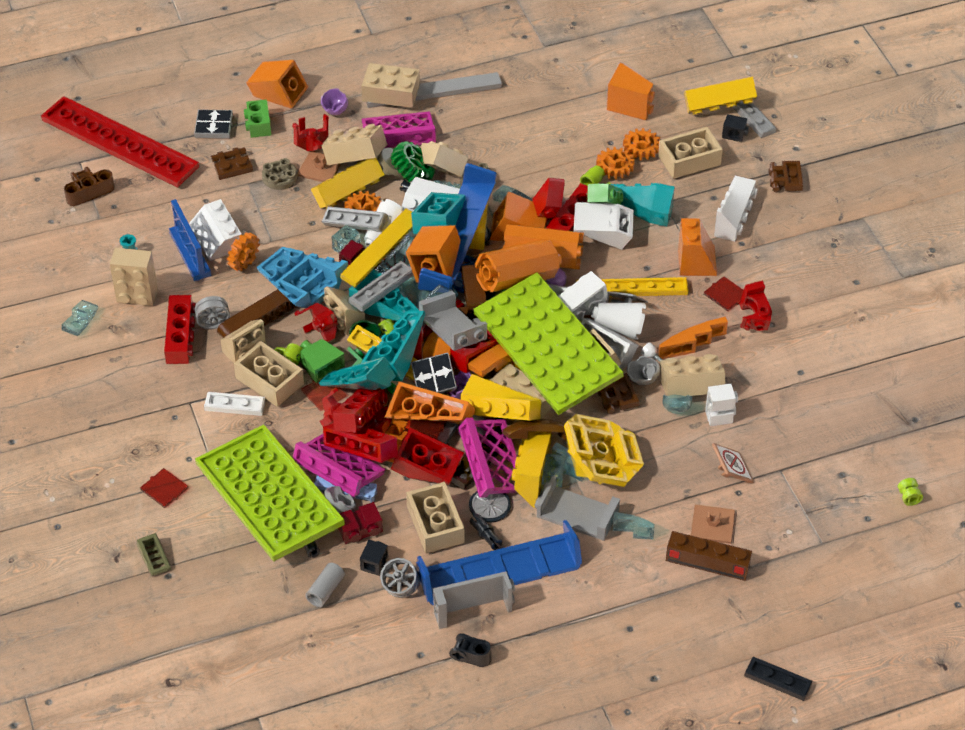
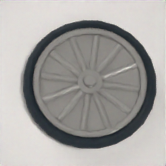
[469,491,511,522]

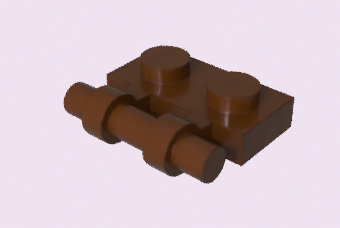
[211,147,253,180]
[768,161,803,192]
[597,373,640,414]

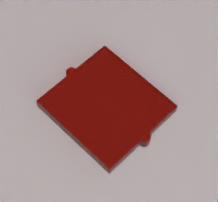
[703,276,743,311]
[301,379,347,411]
[404,419,447,440]
[140,468,188,508]

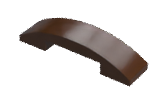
[502,419,567,440]

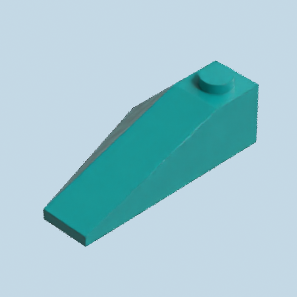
[611,183,675,227]
[349,269,419,321]
[361,311,425,381]
[319,357,396,390]

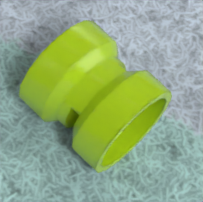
[897,478,923,506]

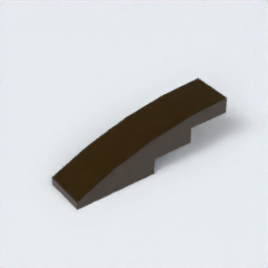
[450,426,505,490]

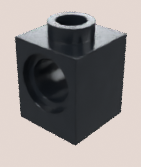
[722,114,750,142]
[359,540,389,576]

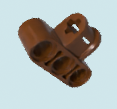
[64,167,115,206]
[461,265,486,312]

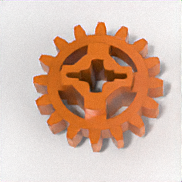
[623,128,660,160]
[596,147,635,180]
[344,191,381,212]
[227,232,260,271]

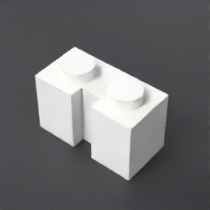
[705,384,738,426]

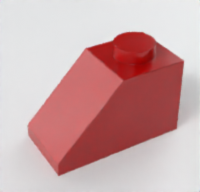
[532,177,565,218]

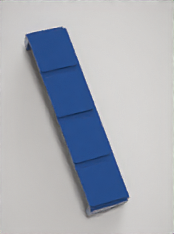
[418,163,497,292]
[416,520,582,606]

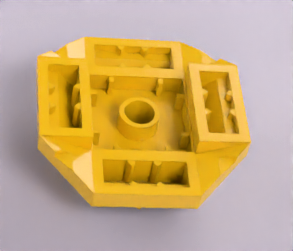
[564,414,644,487]

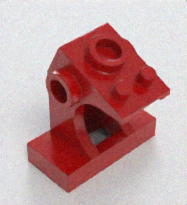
[739,280,772,331]

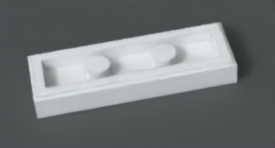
[204,392,265,416]

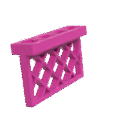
[362,111,436,148]
[458,418,517,498]
[293,434,385,497]

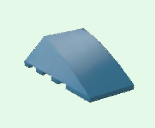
[257,247,348,308]

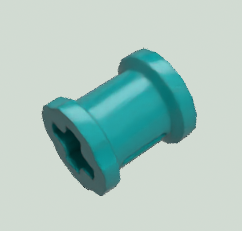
[120,234,138,250]

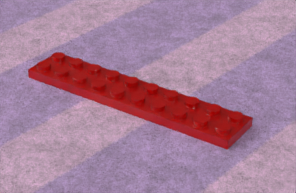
[41,96,200,188]

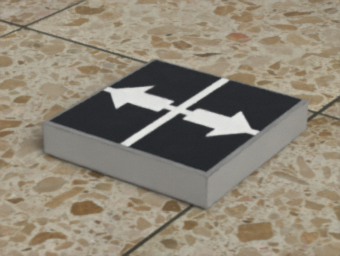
[194,109,233,138]
[411,353,457,394]

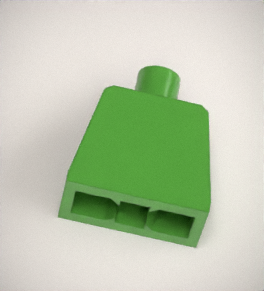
[300,339,345,383]

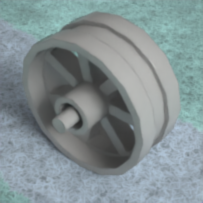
[195,296,230,329]
[380,558,420,598]

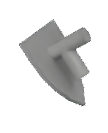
[607,292,648,303]

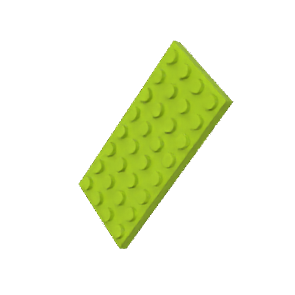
[473,272,624,415]
[195,424,345,562]

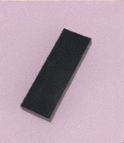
[744,656,813,701]

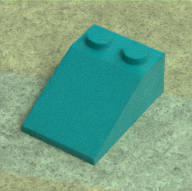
[411,192,465,234]

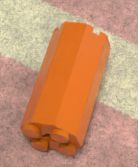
[503,224,584,270]
[475,240,562,292]

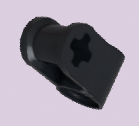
[449,633,492,667]

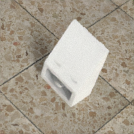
[574,202,633,250]

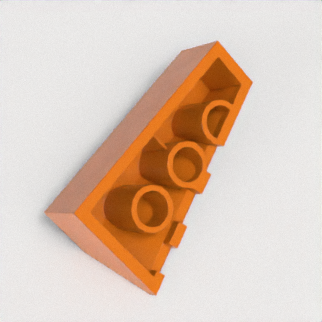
[385,382,476,425]

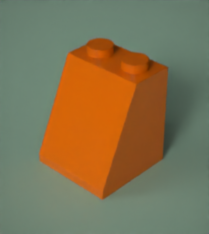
[246,60,308,108]
[607,63,655,120]
[490,191,548,241]
[678,218,717,276]
[406,225,461,283]

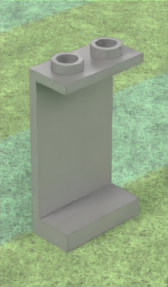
[419,291,487,351]
[535,476,620,541]
[433,572,515,629]

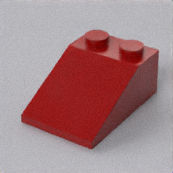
[390,428,464,485]

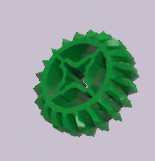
[390,141,436,182]

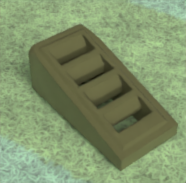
[137,533,171,576]

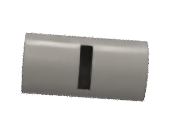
[305,563,345,607]

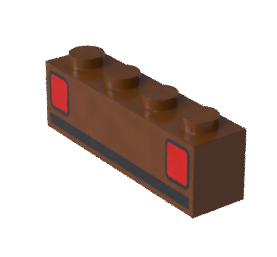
[665,531,752,581]

